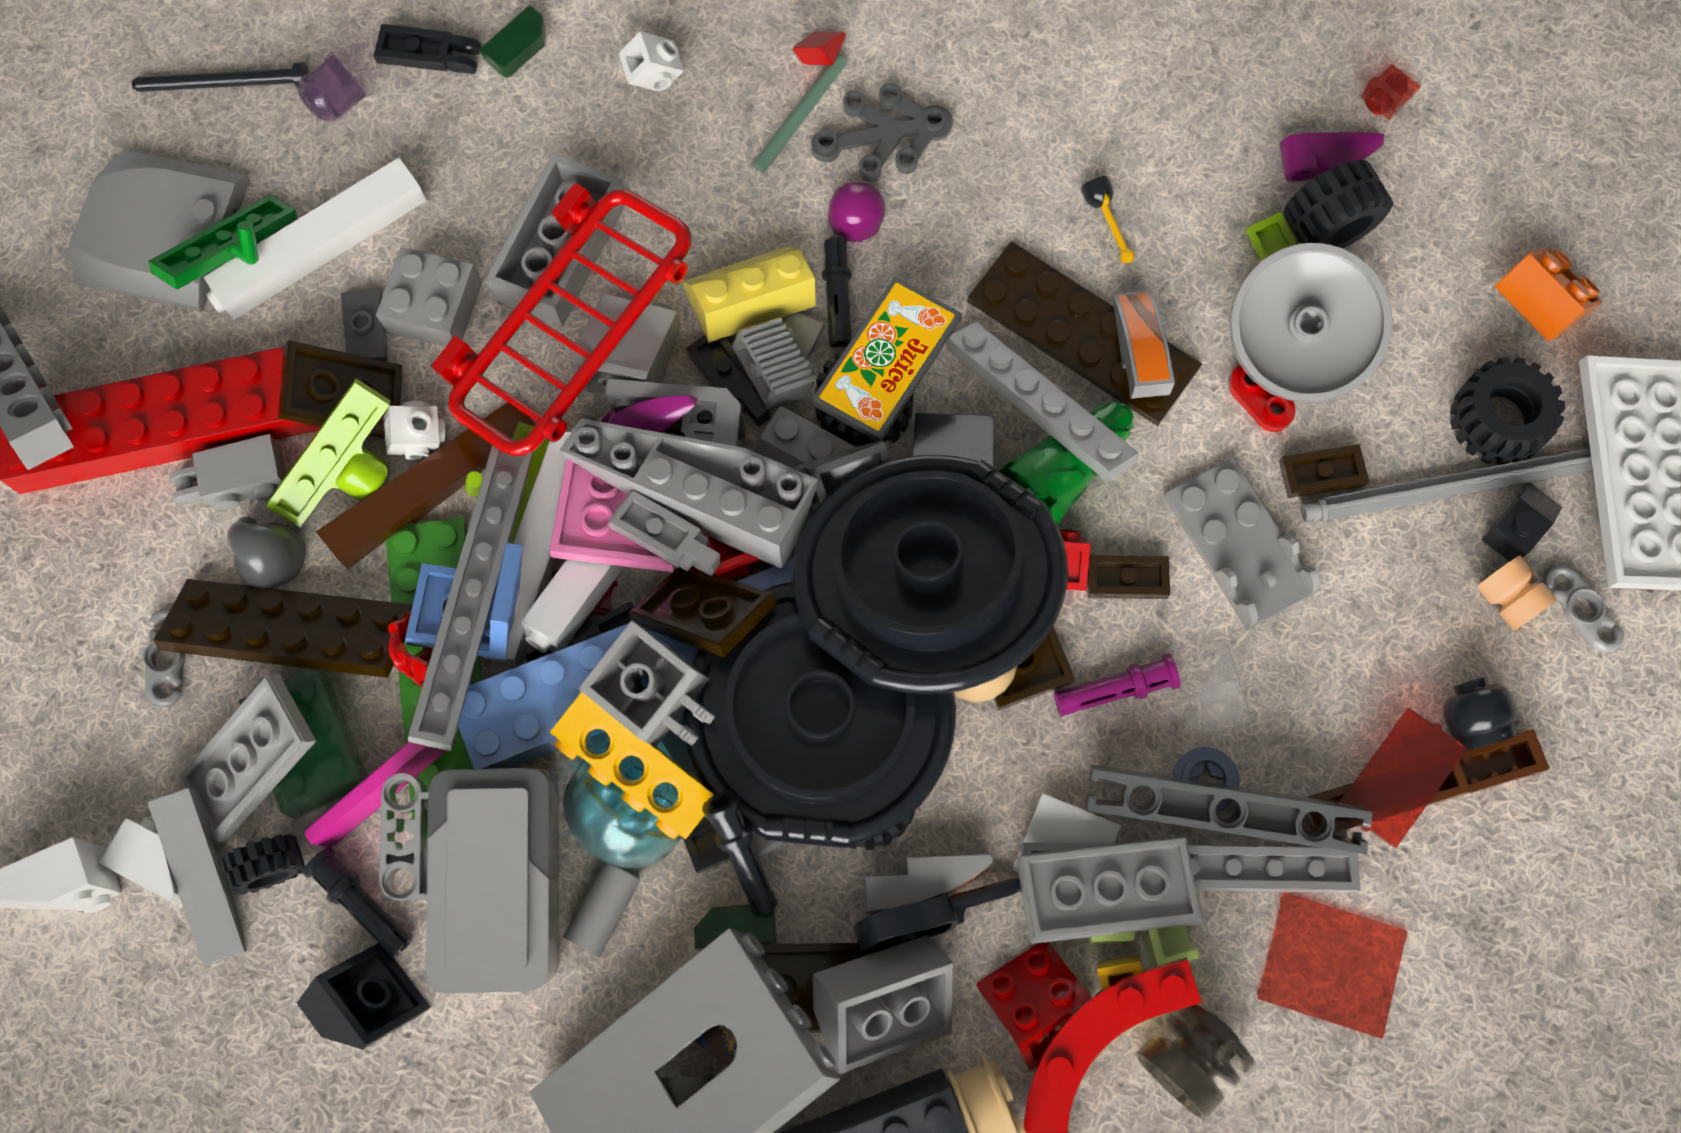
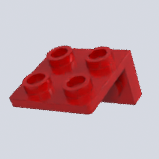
[977,942,1091,1071]

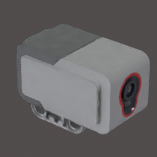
[380,768,559,994]

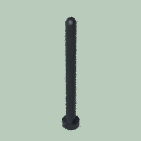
[132,62,309,92]

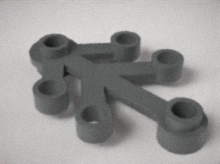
[811,83,953,181]

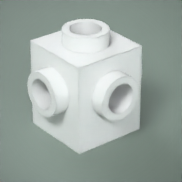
[619,31,684,91]
[383,401,445,460]

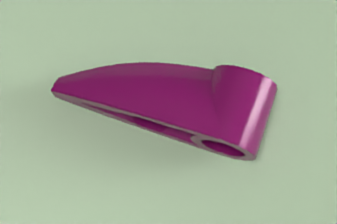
[1279,132,1384,182]
[599,395,697,433]

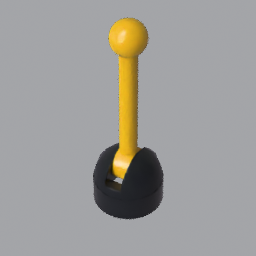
[1080,176,1135,264]

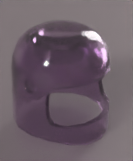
[298,52,366,122]

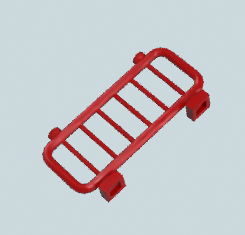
[430,183,692,456]

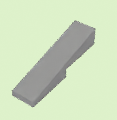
[147,788,246,966]

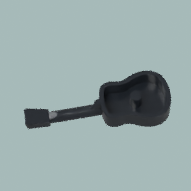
[853,878,1022,956]

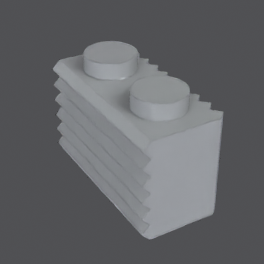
[732,317,816,411]

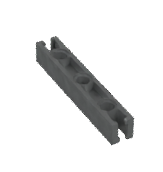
[1085,764,1373,855]

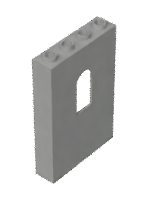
[529,928,840,1133]

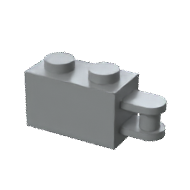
[169,434,286,510]

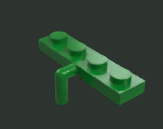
[148,194,297,290]

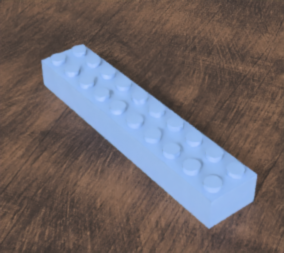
[458,559,794,769]

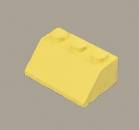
[682,247,816,342]

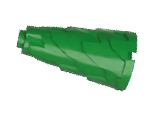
[998,401,1134,525]

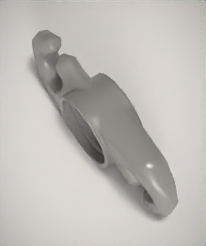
[1544,565,1624,653]
[143,609,185,707]

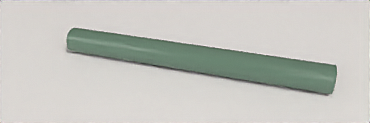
[753,54,847,173]

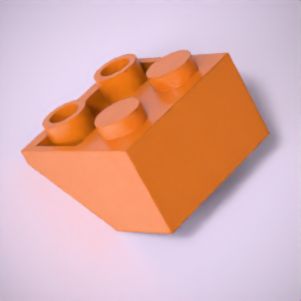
[1494,248,1603,342]

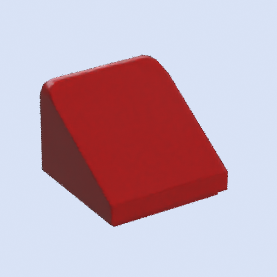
[793,32,846,65]

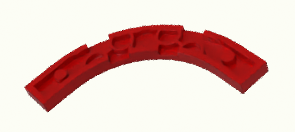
[1023,957,1202,1133]

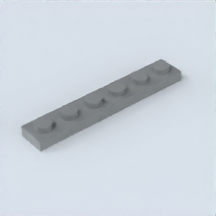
[946,321,1139,482]

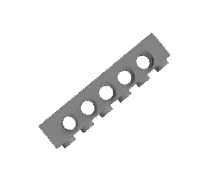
[0,305,74,470]

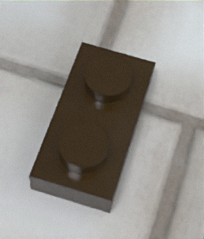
[1279,444,1369,498]
[1087,555,1170,599]

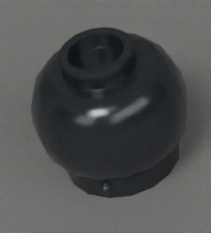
[1443,677,1518,750]

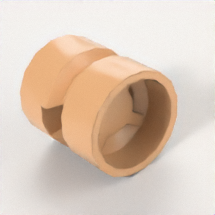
[1477,555,1557,631]

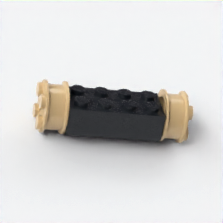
[781,1056,1026,1133]

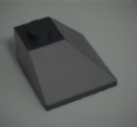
[297,943,431,1050]

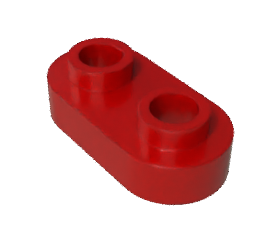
[1228,365,1296,432]

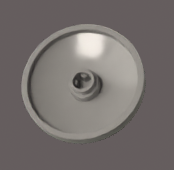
[1229,243,1392,403]

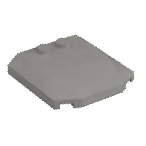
[69,149,250,312]

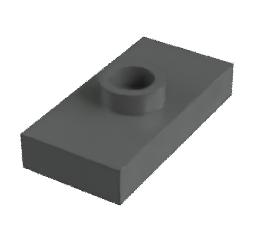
[341,287,388,361]

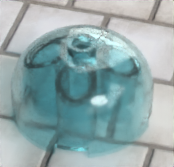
[563,749,682,869]

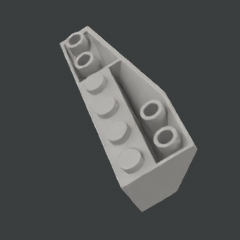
[560,418,818,568]

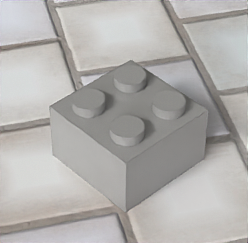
[376,247,482,347]

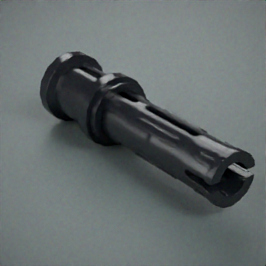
[702,791,778,915]
[302,847,413,959]

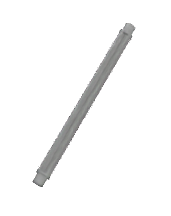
[1301,448,1593,522]

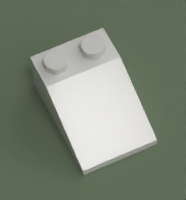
[0,837,122,913]

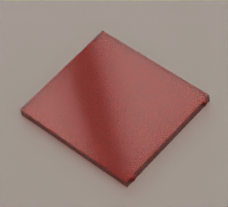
[1257,892,1407,1039]

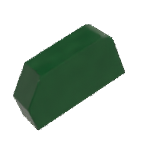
[480,5,545,77]
[694,905,777,951]

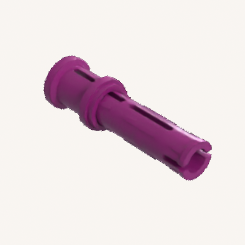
[1053,653,1181,717]

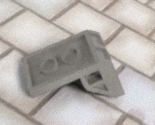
[605,379,746,448]

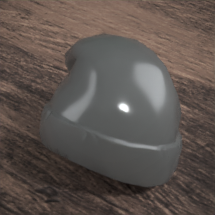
[227,517,306,588]

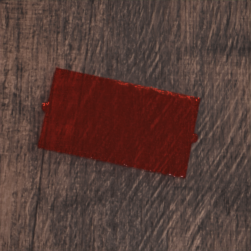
[1340,708,1468,849]

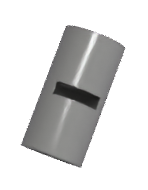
[563,861,640,957]

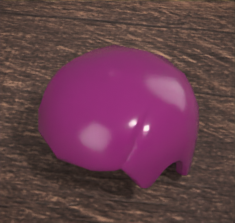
[828,181,885,242]

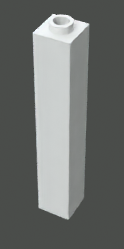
[203,157,427,320]
[483,428,574,667]
[521,559,624,653]

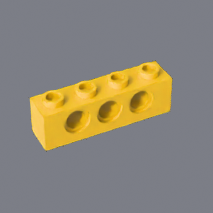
[550,692,715,840]

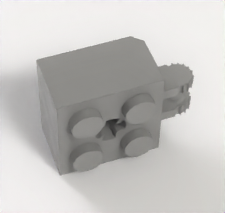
[578,620,715,746]

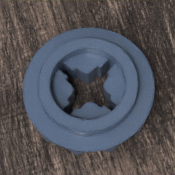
[1173,747,1240,812]

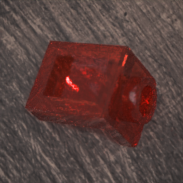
[1361,64,1421,120]

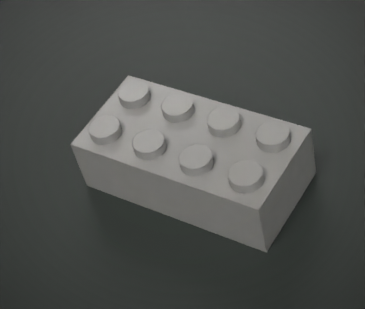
[485,153,625,327]

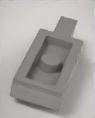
[608,490,721,576]

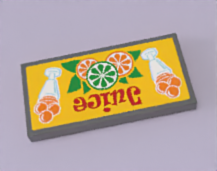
[812,276,962,442]

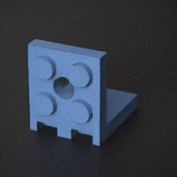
[405,543,523,660]

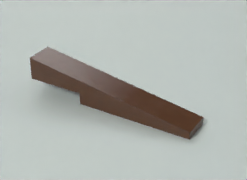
[316,402,536,570]
[1302,729,1550,834]

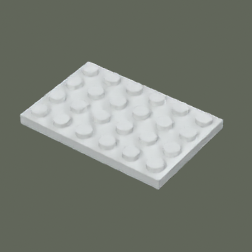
[1579,355,1681,590]

